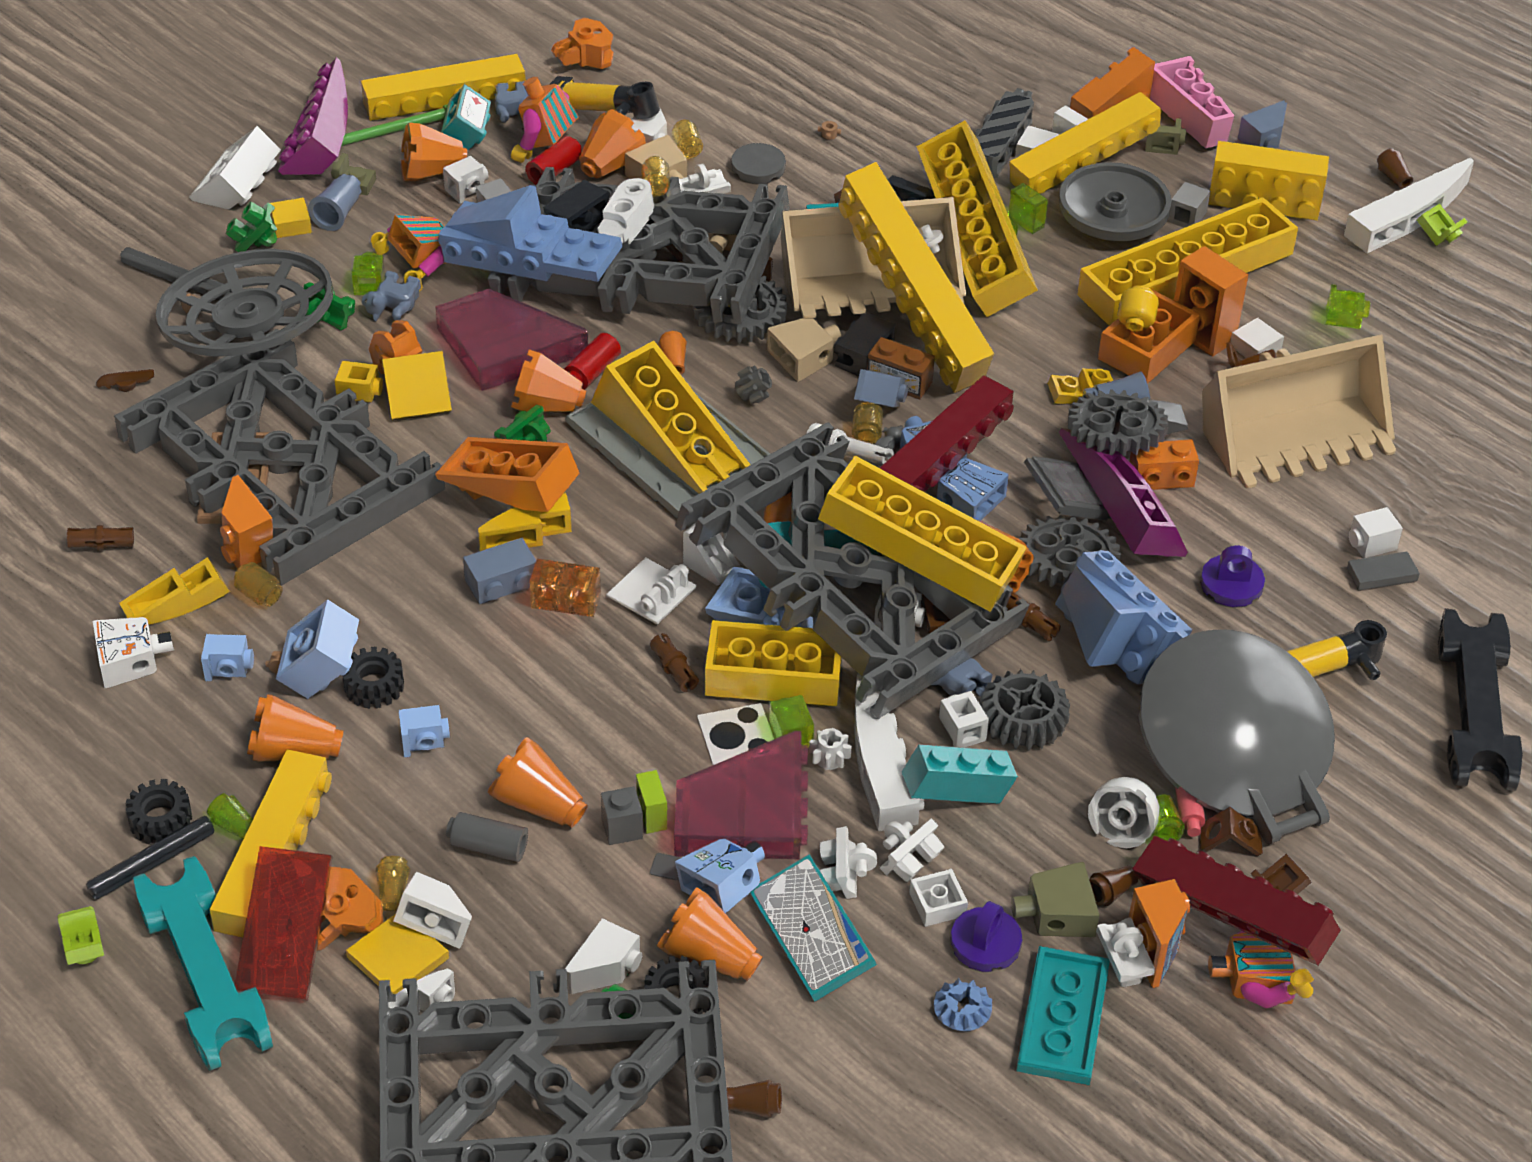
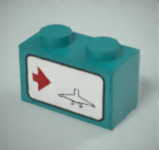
[441,84,491,151]

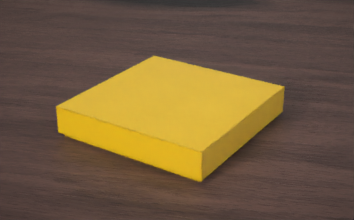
[382,351,452,420]
[346,914,449,994]

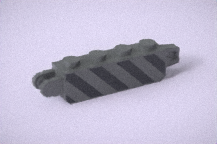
[975,88,1034,179]

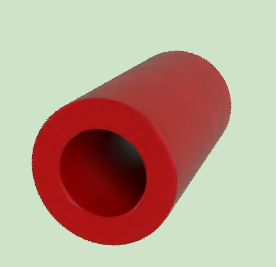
[525,136,582,185]
[564,333,621,390]

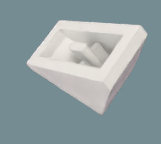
[683,523,741,585]

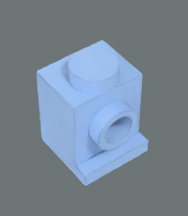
[201,634,254,681]
[399,705,450,757]

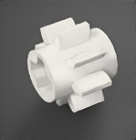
[809,728,852,770]

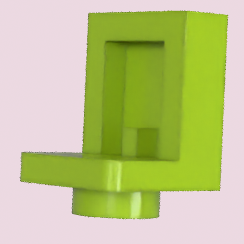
[1416,203,1468,246]
[57,906,104,965]

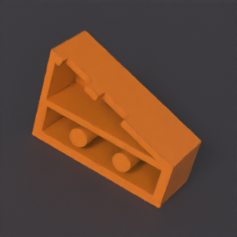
[1070,47,1155,119]

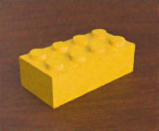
[1208,141,1329,221]
[705,620,842,706]

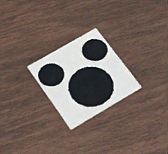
[697,703,779,765]

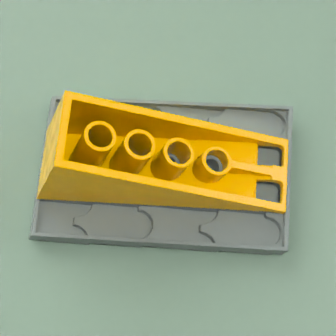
[565,340,770,527]

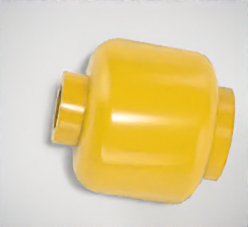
[1117,285,1159,331]

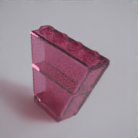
[435,289,588,391]
[674,731,808,860]

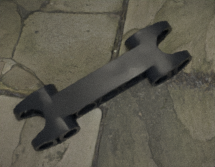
[1438,608,1523,791]

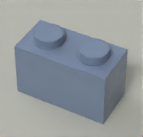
[463,538,539,604]

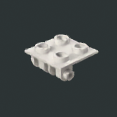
[606,558,696,625]

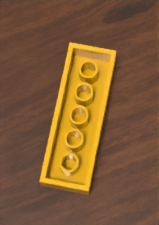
[818,456,1027,612]

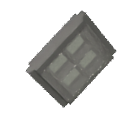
[1024,456,1112,521]

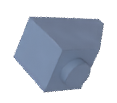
[1238,100,1287,149]
[854,369,908,407]

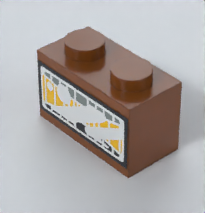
[867,337,935,400]

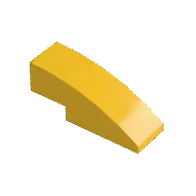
[478,493,572,551]
[119,557,230,625]

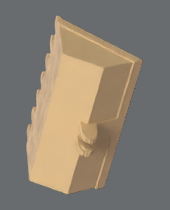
[1202,334,1396,488]

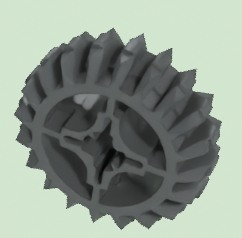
[980,668,1070,751]

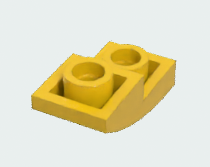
[1047,368,1113,404]

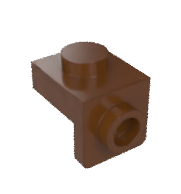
[1250,853,1312,894]

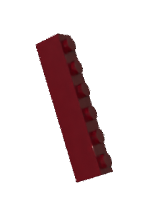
[880,375,1014,492]
[1132,835,1341,966]

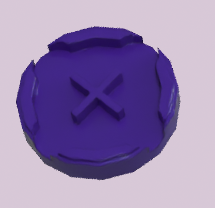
[1200,545,1265,607]
[950,901,1023,972]

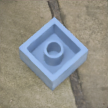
[276,599,359,699]

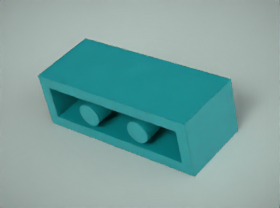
[902,744,1018,804]

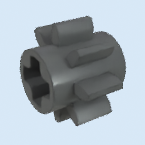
[735,365,772,404]

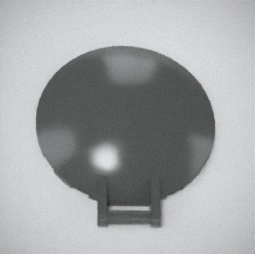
[1139,630,1335,844]

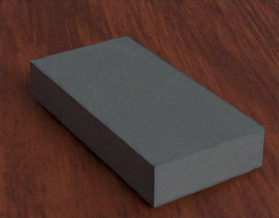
[1347,551,1420,591]

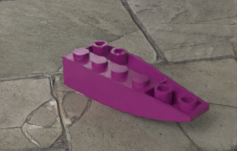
[278,57,348,175]
[1059,428,1188,557]

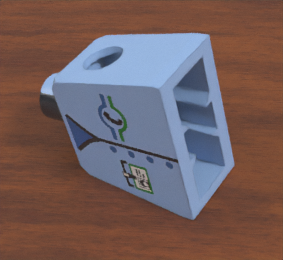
[675,839,765,913]

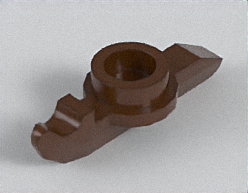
[96,369,154,392]

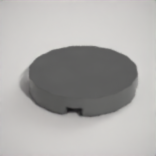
[732,143,786,184]

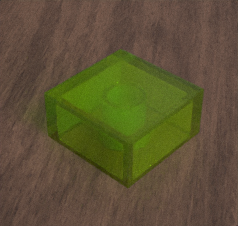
[1008,183,1048,234]

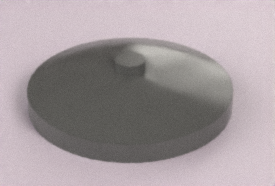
[1059,162,1171,241]

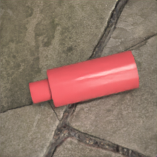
[1175,787,1205,837]

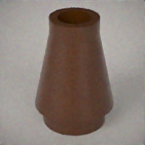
[1377,148,1413,189]
[1089,865,1138,906]
[727,1079,782,1118]

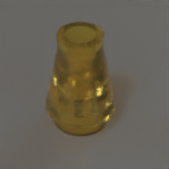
[375,856,411,911]

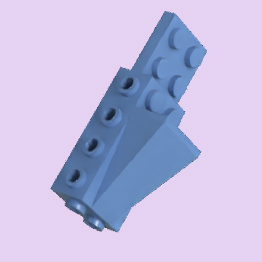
[438,185,622,282]
[1055,550,1192,684]

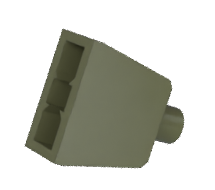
[1011,862,1100,937]

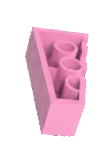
[1150,56,1234,148]

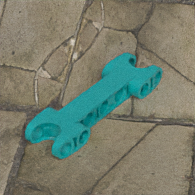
[133,856,273,1071]

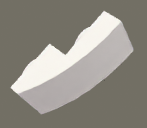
[389,968,455,1033]

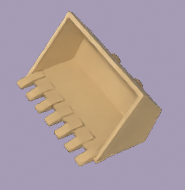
[780,197,966,318]

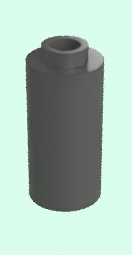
[446,812,528,862]

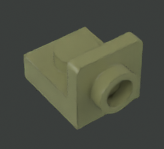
[1145,118,1186,155]
[331,153,377,196]

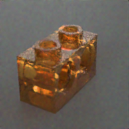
[530,559,601,617]

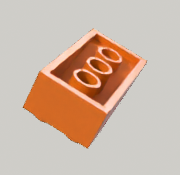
[435,437,580,512]

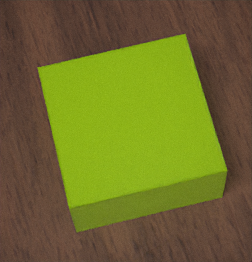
[636,770,667,834]

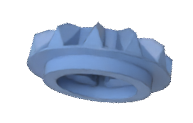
[934,978,992,1031]

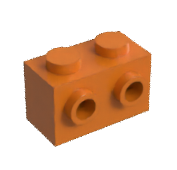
[1129,439,1199,490]

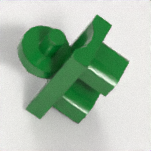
[226,201,277,252]
[304,282,355,330]
[494,405,551,442]

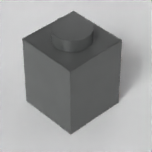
[601,786,643,845]

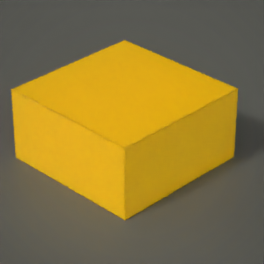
[270,198,312,238]

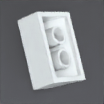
[189,126,281,210]

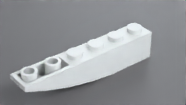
[1344,158,1474,253]
[854,673,924,831]

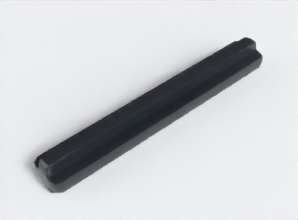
[86,816,215,900]

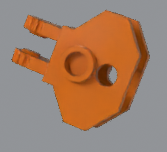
[551,18,614,69]
[369,320,423,374]
[314,866,383,951]

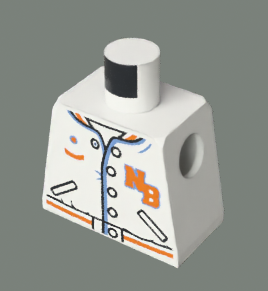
[93,617,174,688]

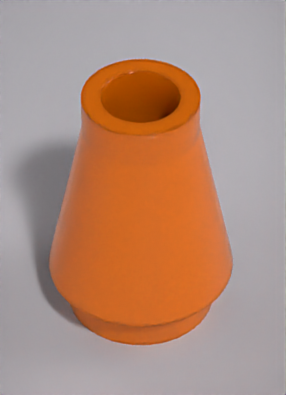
[658,331,687,374]

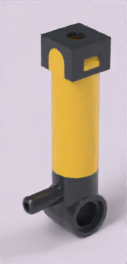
[549,76,660,119]
[1287,620,1387,680]

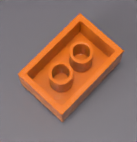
[1174,246,1249,357]
[1098,289,1200,384]

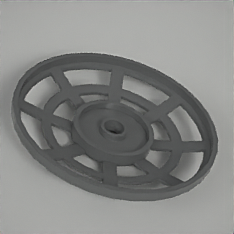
[156,249,333,356]

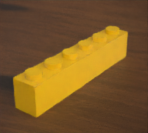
[361,54,526,121]
[1009,92,1161,199]
[210,749,332,939]

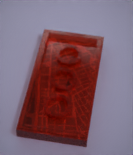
[234,846,333,1001]

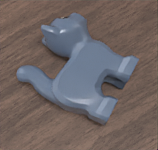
[495,81,528,123]
[362,271,421,321]
[931,658,993,697]

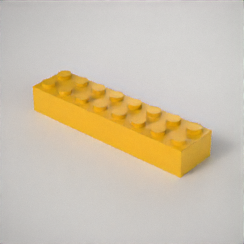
[916,120,1038,317]
[838,162,994,393]
[1077,197,1298,326]

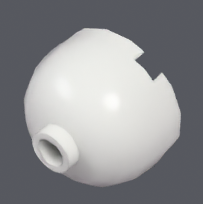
[1088,777,1160,849]

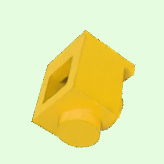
[334,361,383,403]

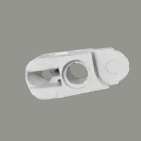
[597,178,654,244]

